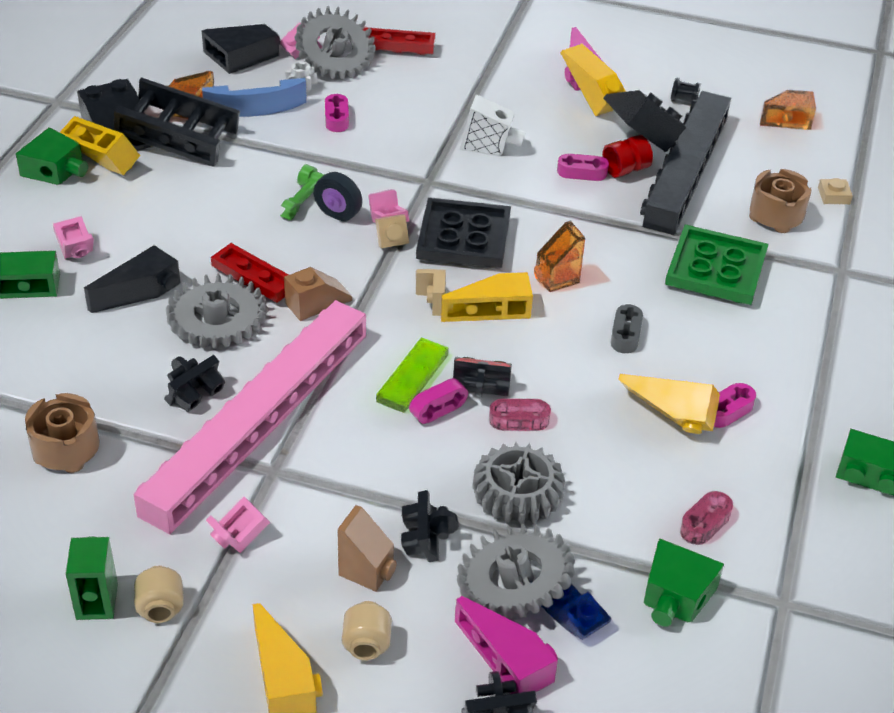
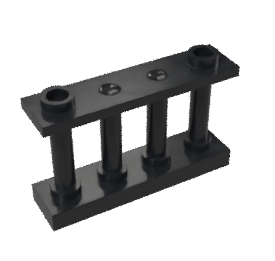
[114,77,240,167]

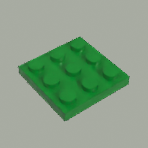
[665,224,769,305]

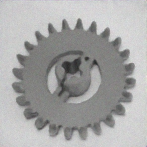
[294,6,376,79]
[166,273,268,348]
[457,523,575,619]

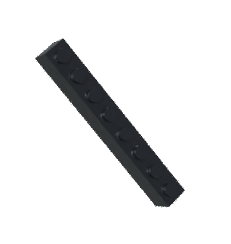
[640,91,731,236]

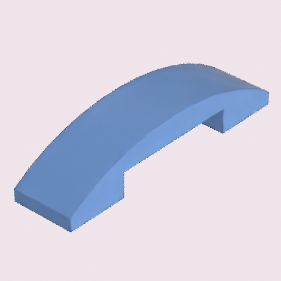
[202,78,307,117]

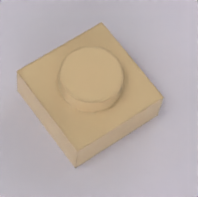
[818,178,853,204]
[375,214,409,248]

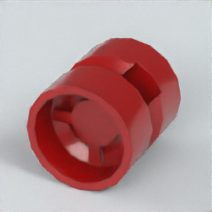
[602,135,653,178]

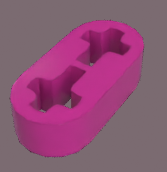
[325,94,349,132]
[557,154,609,181]
[409,378,468,424]
[714,383,756,428]

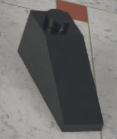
[84,245,181,313]

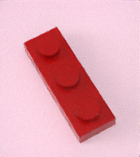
[363,27,436,55]
[211,243,289,303]

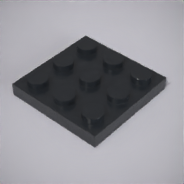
[416,197,511,268]

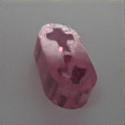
[489,399,551,431]
[680,491,733,545]

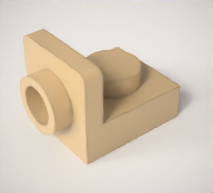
[416,269,446,316]

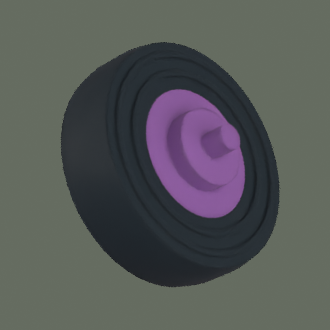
[313,172,363,221]

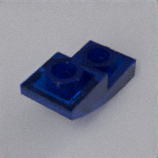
[541,583,612,640]

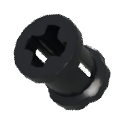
[671,78,701,103]

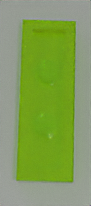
[376,337,449,413]

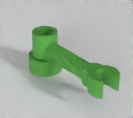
[280,164,324,220]

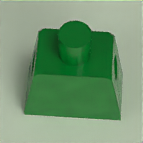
[15,127,88,185]
[643,538,724,627]

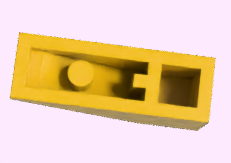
[560,44,626,117]
[60,116,141,176]
[441,272,533,322]
[618,374,720,434]
[252,603,323,713]

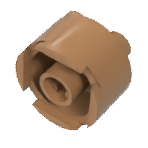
[749,169,812,233]
[25,393,100,473]

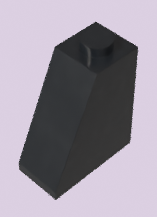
[201,24,280,74]

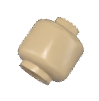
[134,566,184,623]
[342,601,392,660]

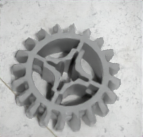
[472,442,565,525]

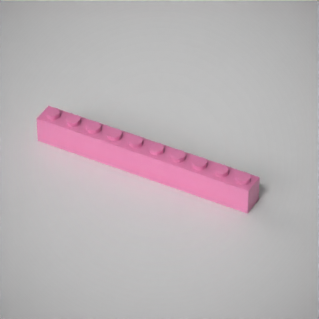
[134,300,366,535]

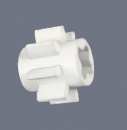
[285,61,317,93]

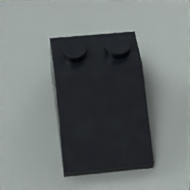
[77,79,154,151]
[603,90,686,152]

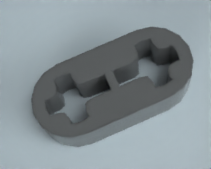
[611,304,643,353]

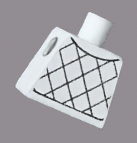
[460,95,526,156]

